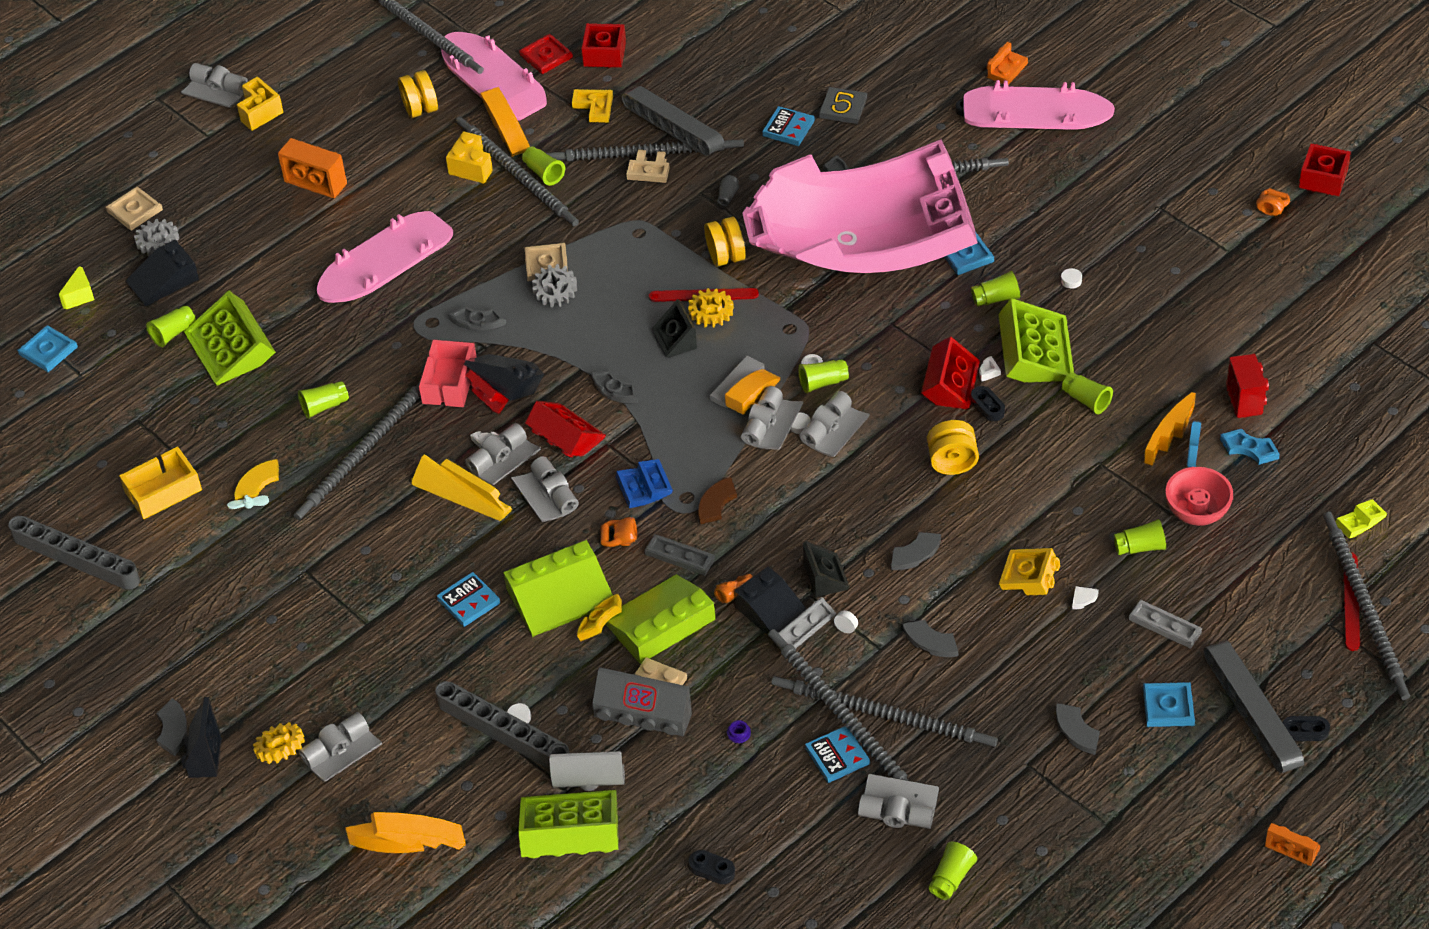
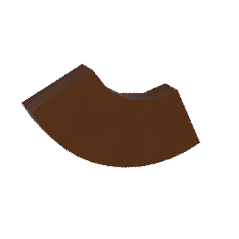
[698,477,737,525]

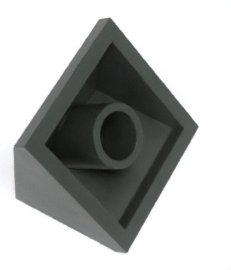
[651,299,697,358]
[803,541,850,597]

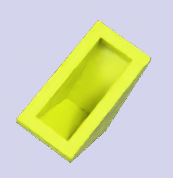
[59,266,94,309]

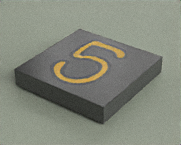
[819,87,867,124]

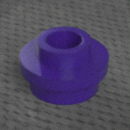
[727,720,751,743]

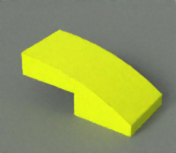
[1335,499,1387,539]

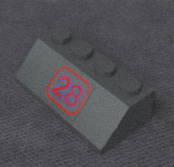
[593,667,692,736]

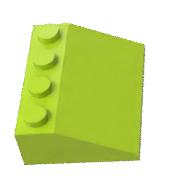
[184,291,276,385]
[999,298,1074,382]
[504,540,613,637]
[605,574,716,664]
[519,790,618,858]

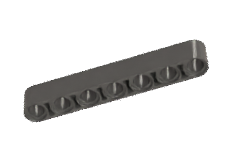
[622,86,725,156]
[8,516,140,590]
[1204,640,1304,774]
[435,681,570,769]

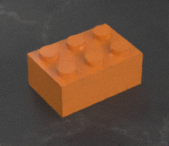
[278,138,347,199]

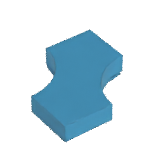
[1187,421,1201,467]
[1220,429,1280,465]

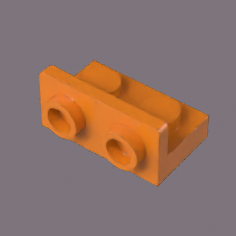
[986,42,1028,85]
[1265,823,1320,866]

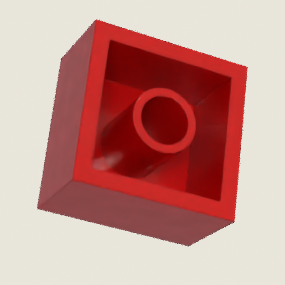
[582,23,626,68]
[1299,143,1351,196]
[1226,354,1269,418]

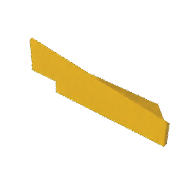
[411,454,512,521]

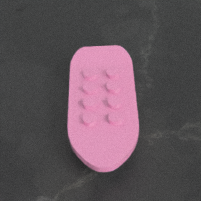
[441,32,547,121]
[963,80,1115,129]
[317,211,453,303]

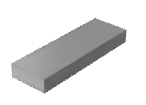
[710,356,765,409]
[779,597,836,650]
[1129,600,1202,649]

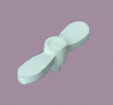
[227,495,269,509]

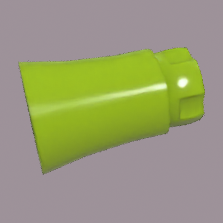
[522,146,565,186]
[971,271,1020,306]
[146,305,196,347]
[799,360,849,393]
[1062,372,1113,414]
[298,381,349,419]
[1113,519,1166,555]
[929,841,977,900]

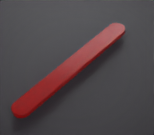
[649,288,759,302]
[1344,553,1360,651]

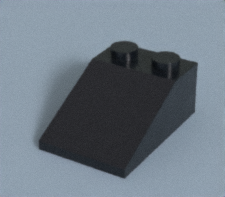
[126,239,199,307]
[464,354,545,401]
[734,566,807,635]
[182,697,222,778]

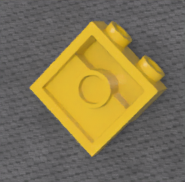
[999,548,1060,595]

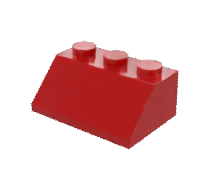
[921,336,980,409]
[525,401,606,457]

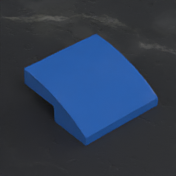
[616,459,673,508]

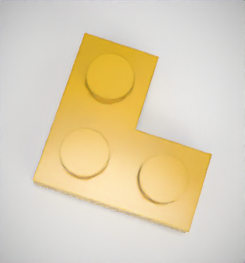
[572,89,613,123]

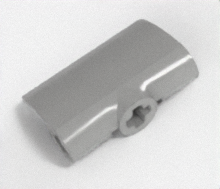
[181,63,248,108]
[741,386,803,450]
[800,391,870,457]
[465,423,541,485]
[511,456,579,522]
[299,712,382,782]
[549,751,625,791]
[858,774,939,829]

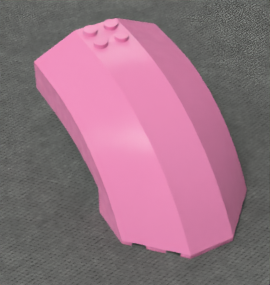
[742,139,977,273]

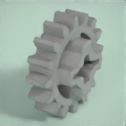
[134,219,180,256]
[532,264,577,307]

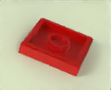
[519,34,573,74]

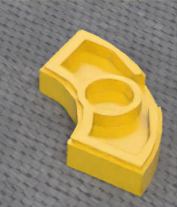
[234,459,279,500]
[577,594,622,642]

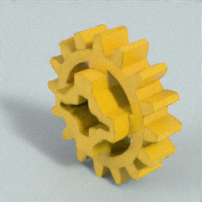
[688,288,734,328]
[253,722,305,764]

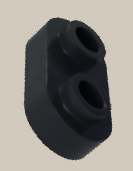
[971,386,1005,421]
[1282,716,1330,741]
[689,850,735,884]

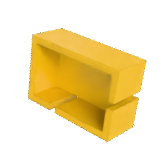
[119,447,202,519]

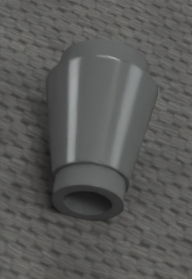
[717,175,740,206]

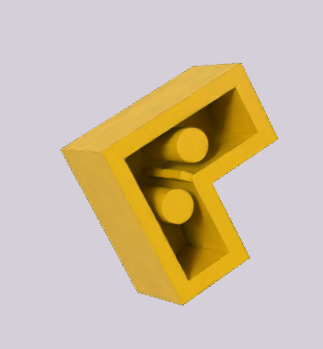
[237,76,284,131]
[446,131,493,184]

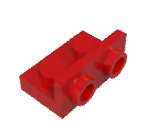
[466,369,509,414]

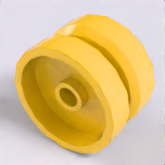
[398,70,438,119]
[704,216,746,267]
[927,420,979,475]

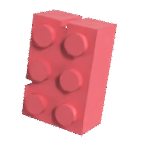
[419,340,477,407]

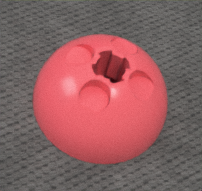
[1166,467,1233,526]

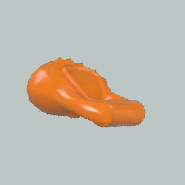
[1256,188,1290,216]
[600,517,637,547]
[714,574,753,603]

